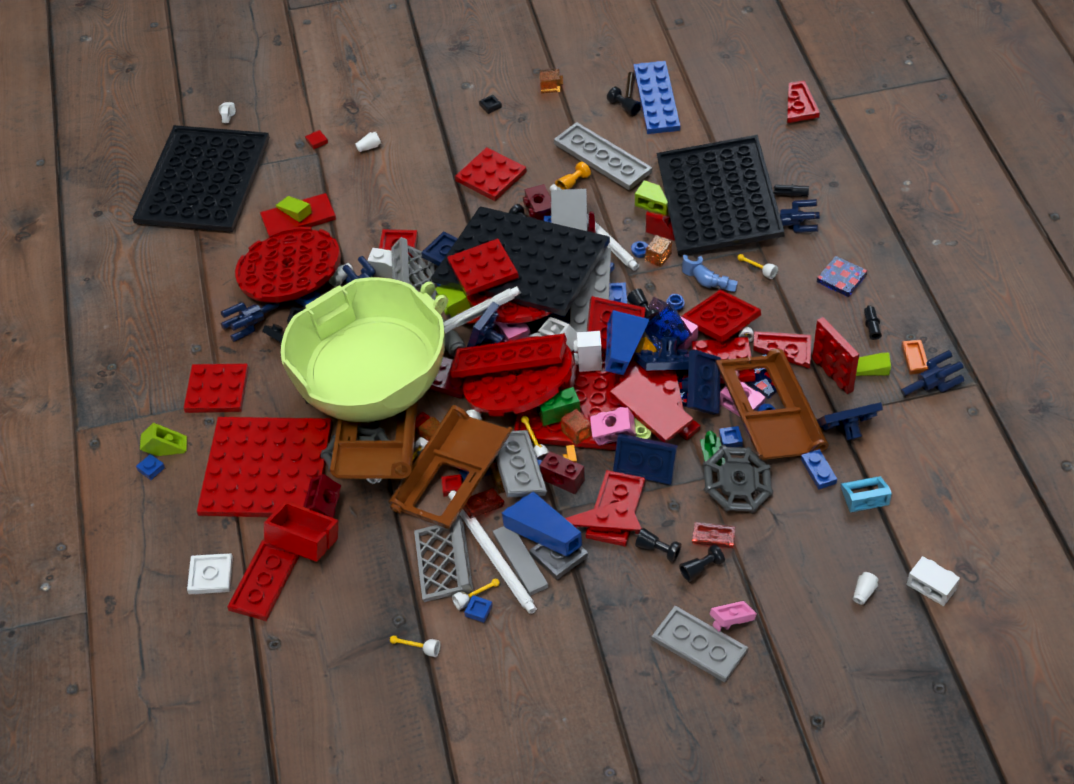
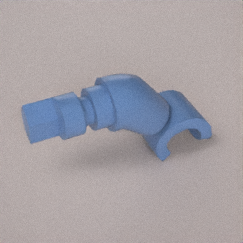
[682,255,738,292]

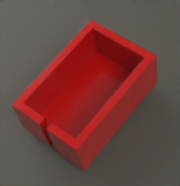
[264,501,339,562]

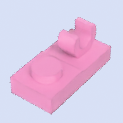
[710,601,757,632]

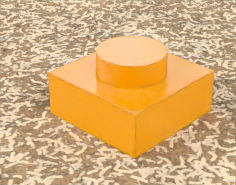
[636,337,657,353]
[563,445,577,463]

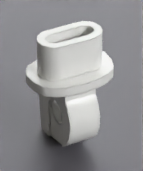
[219,102,236,123]

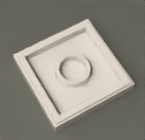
[187,553,233,594]

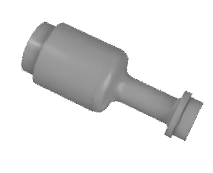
[442,318,466,357]

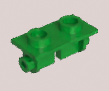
[700,431,725,466]

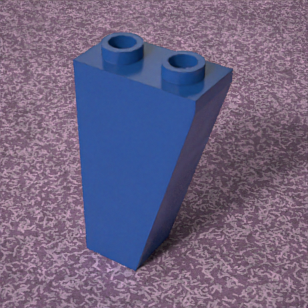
[605,310,649,375]
[502,492,582,557]

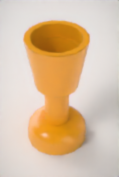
[555,161,591,190]

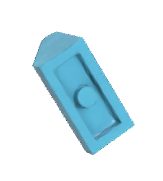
[841,476,892,512]

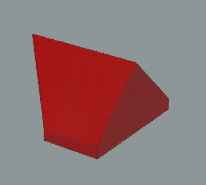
[646,211,675,241]

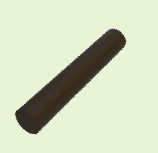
[625,72,635,99]

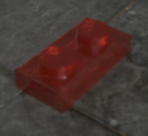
[463,488,505,519]
[692,522,736,548]

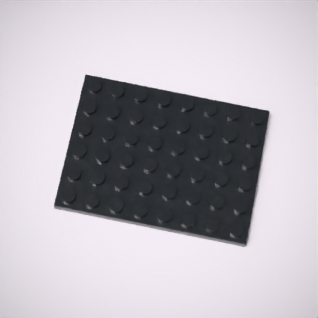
[132,125,270,232]
[656,135,785,256]
[431,206,610,316]

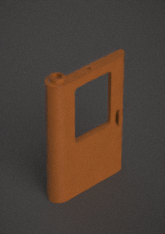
[715,349,829,460]
[330,402,418,479]
[389,405,513,529]

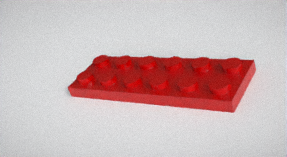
[450,333,567,378]

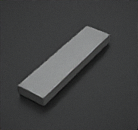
[493,526,548,596]

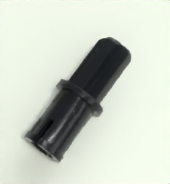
[774,184,809,197]
[864,305,882,340]

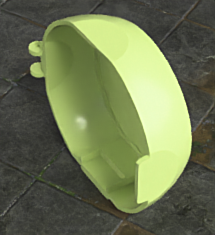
[281,277,448,422]

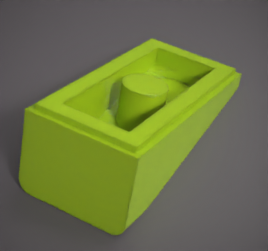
[275,196,312,222]
[856,353,891,376]

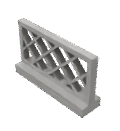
[391,237,436,300]
[414,515,474,602]

